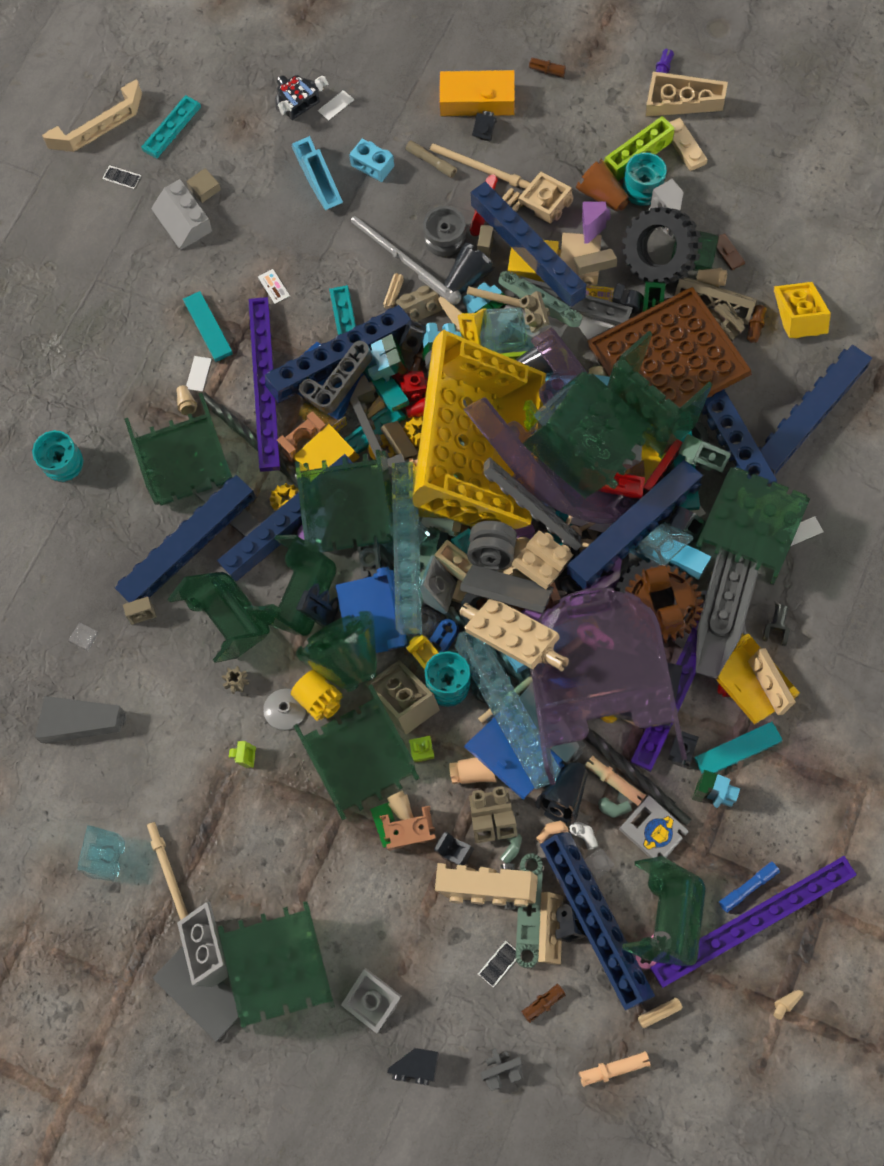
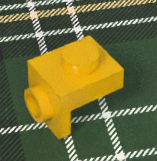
[406,635,439,669]

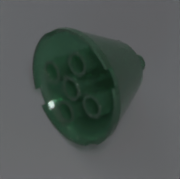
[296,611,377,692]

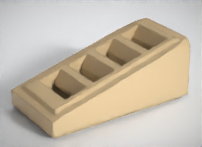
[438,296,462,332]

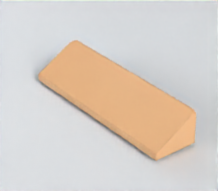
[434,540,488,601]

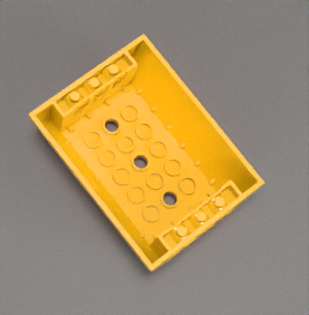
[413,330,546,529]

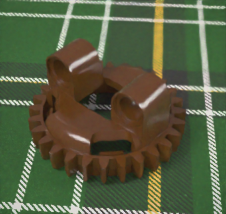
[622,565,703,643]

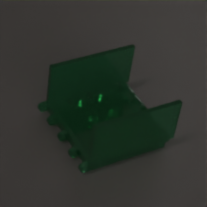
[601,331,713,459]
[522,371,654,499]
[124,392,233,506]
[295,449,397,553]
[696,467,810,585]
[293,684,420,821]
[217,901,335,1033]

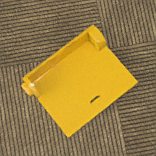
[716,633,800,725]

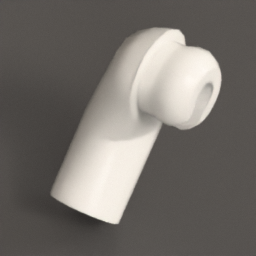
[569,822,598,850]

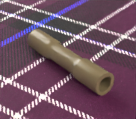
[406,140,457,178]

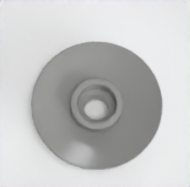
[264,689,306,730]

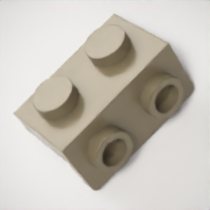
[395,285,442,322]

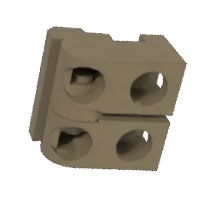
[469,786,518,843]

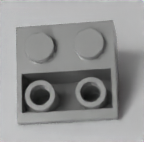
[650,179,684,239]

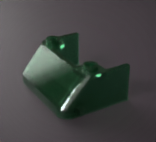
[243,535,337,636]
[167,572,270,663]
[622,856,706,966]

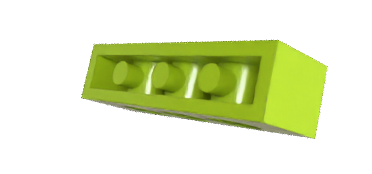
[604,116,675,181]

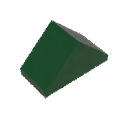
[643,282,666,312]

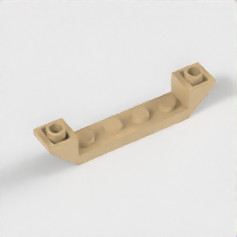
[42,79,142,152]

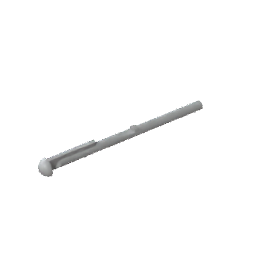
[351,216,461,305]

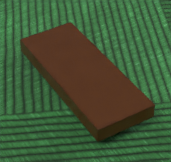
[711,233,745,271]

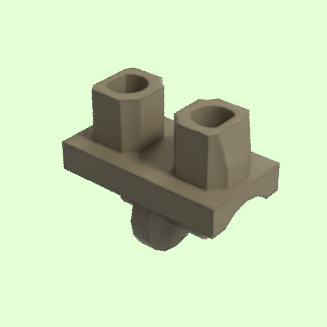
[519,291,550,333]
[711,303,745,341]

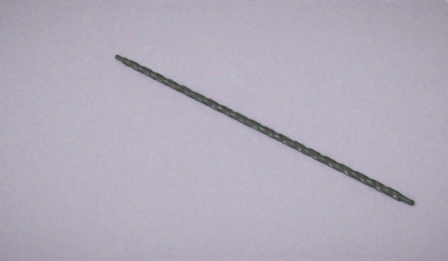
[200,392,692,826]

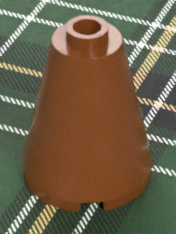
[576,159,629,211]

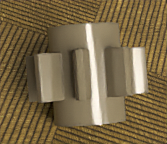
[222,666,249,694]

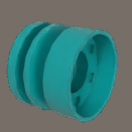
[623,153,667,206]
[32,430,84,482]
[425,651,470,707]

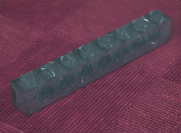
[392,462,422,635]
[455,631,561,790]

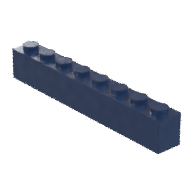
[471,181,586,308]
[758,344,872,476]
[217,454,362,582]
[566,459,703,590]
[114,475,257,603]

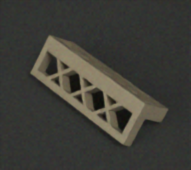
[674,277,757,325]

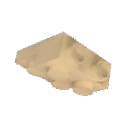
[518,172,573,224]
[512,530,573,590]

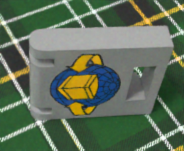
[619,796,688,865]

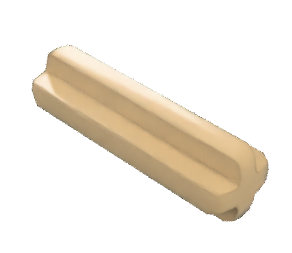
[383,273,404,309]
[638,998,682,1028]

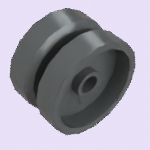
[423,206,466,257]
[467,521,517,571]

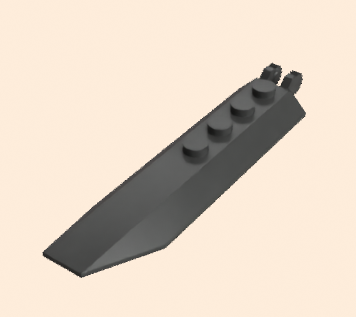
[695,506,770,679]

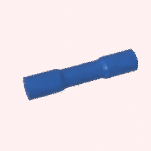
[719,861,780,913]

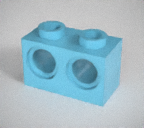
[349,139,394,182]

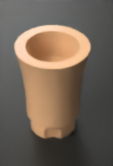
[449,757,497,784]

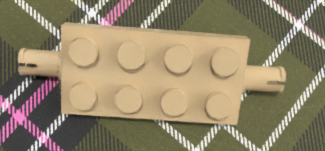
[460,599,569,671]

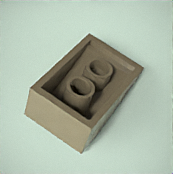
[365,660,440,735]

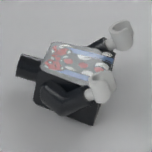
[275,75,329,120]

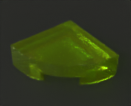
[523,400,541,430]

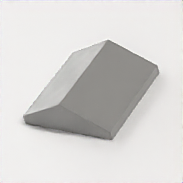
[420,555,457,614]
[341,968,402,1033]

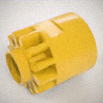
[291,669,343,721]

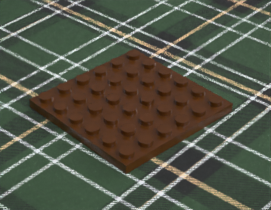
[587,287,752,431]

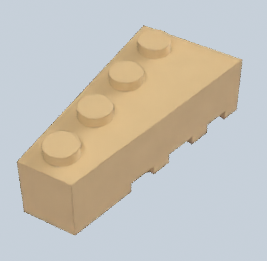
[645,72,728,117]
[435,863,538,907]

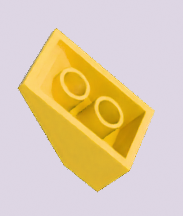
[774,282,831,338]

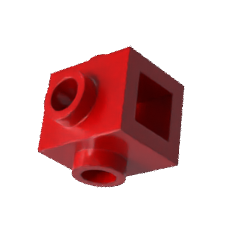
[401,371,428,403]

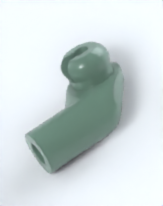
[598,797,632,818]
[500,834,522,864]

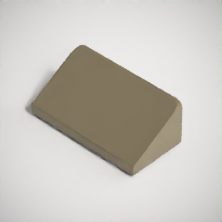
[574,249,617,275]

